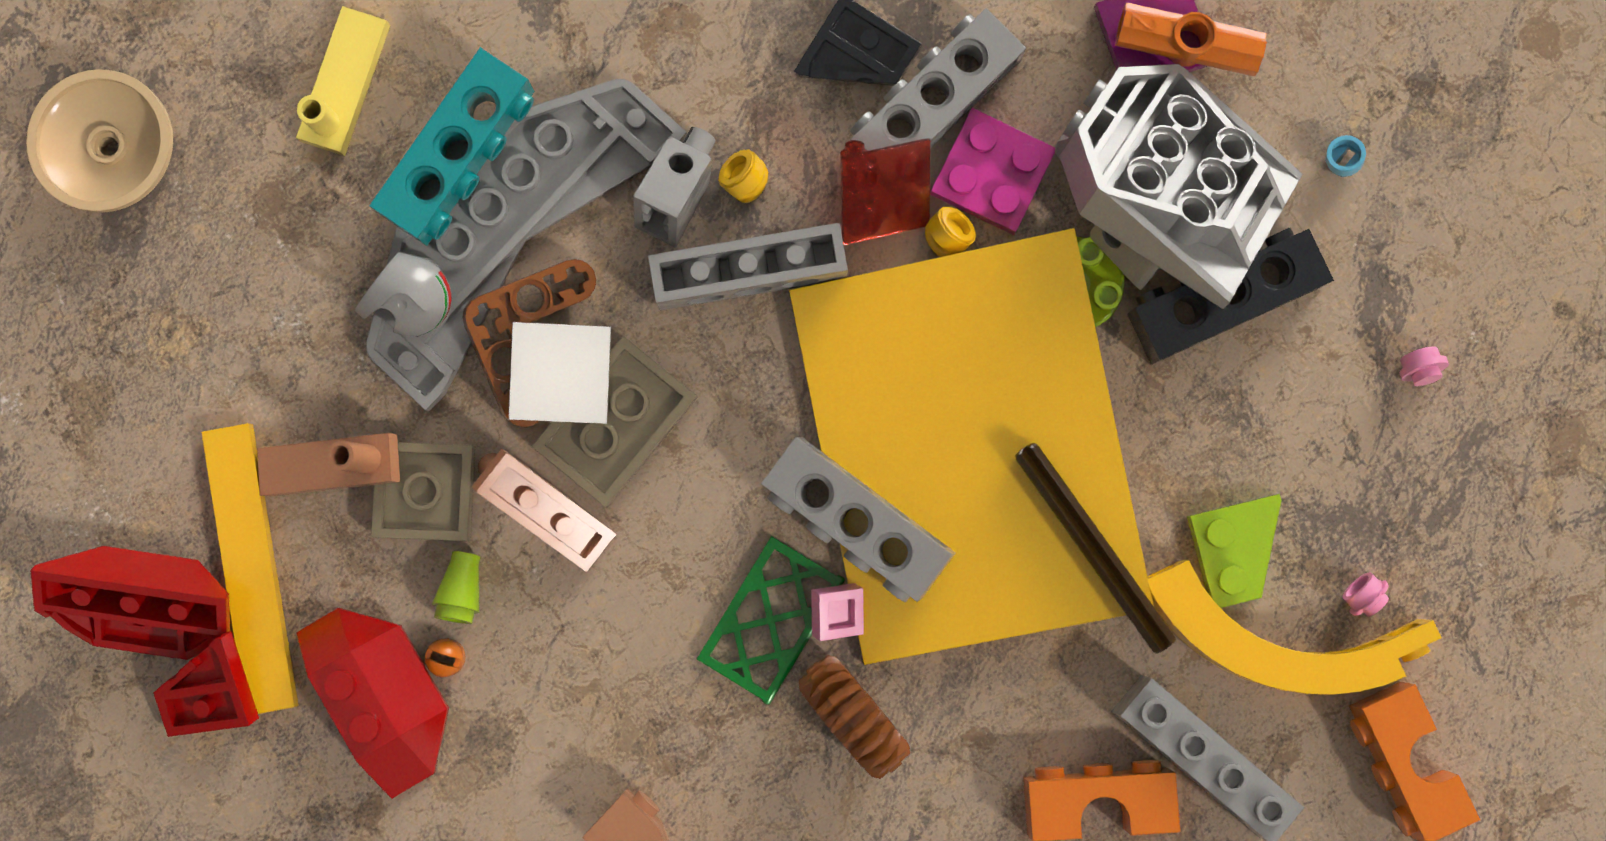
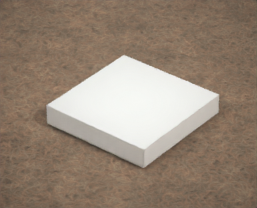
[509,322,611,424]

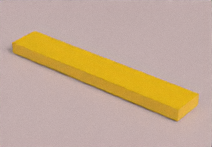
[201,423,299,714]

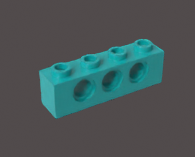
[369,47,535,246]

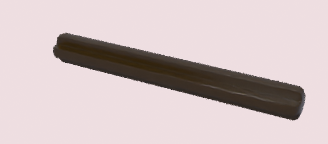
[1015,443,1176,654]

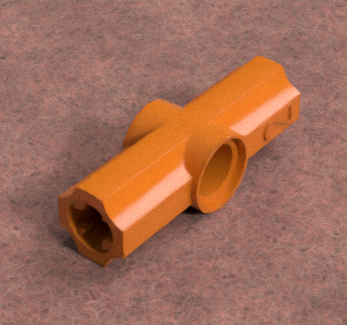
[1115,2,1267,76]

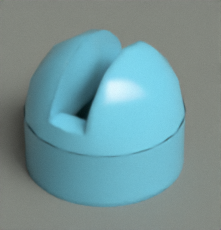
[1326,135,1366,177]

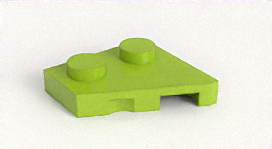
[1187,494,1281,608]

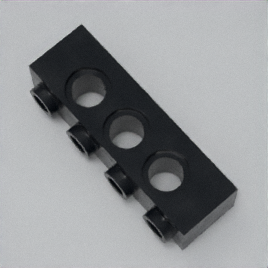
[1127,228,1334,365]

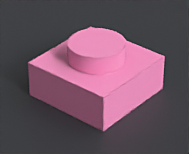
[811,583,864,641]

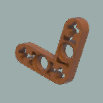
[462,259,597,427]

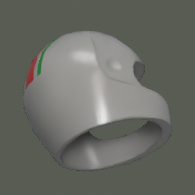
[355,252,452,336]

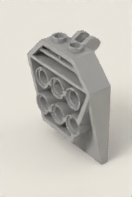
[1055,64,1303,309]

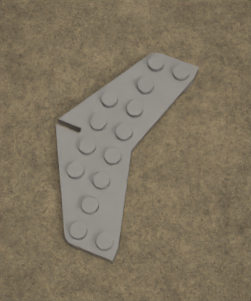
[366,79,687,412]

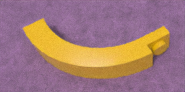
[1148,560,1442,695]

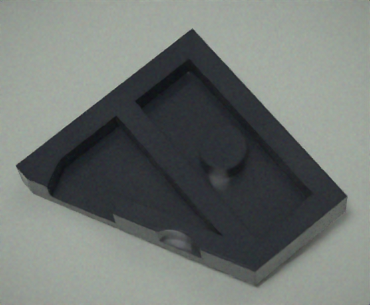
[794,0,922,86]

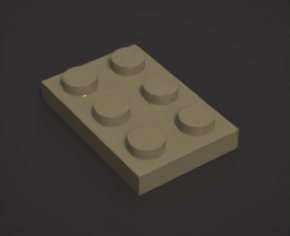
[531,336,698,508]

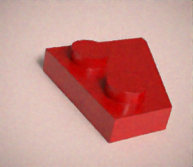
[153,631,259,737]

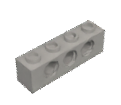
[849,8,1026,189]
[648,223,848,311]
[761,437,956,602]
[1111,675,1305,841]

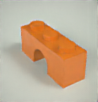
[1349,682,1480,841]
[1023,760,1180,841]

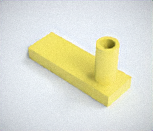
[296,6,390,156]

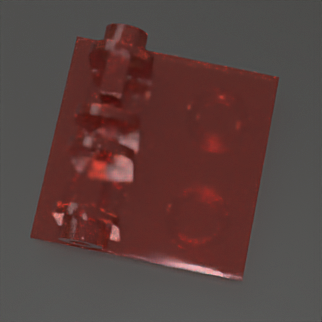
[840,138,930,245]

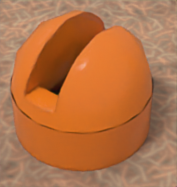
[425,638,465,677]

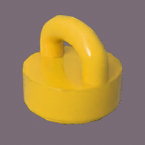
[718,149,768,203]
[925,206,976,257]

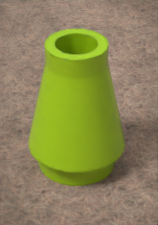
[432,551,481,624]

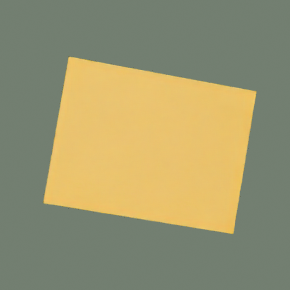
[789,228,1154,665]

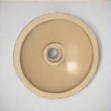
[26,69,173,213]

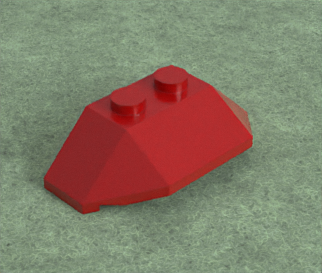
[30,546,230,660]
[296,608,449,799]

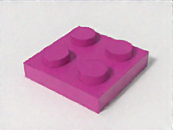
[930,108,1056,235]

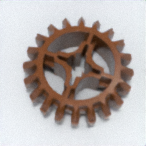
[798,655,910,779]

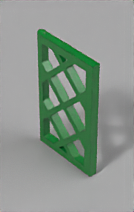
[697,536,845,705]

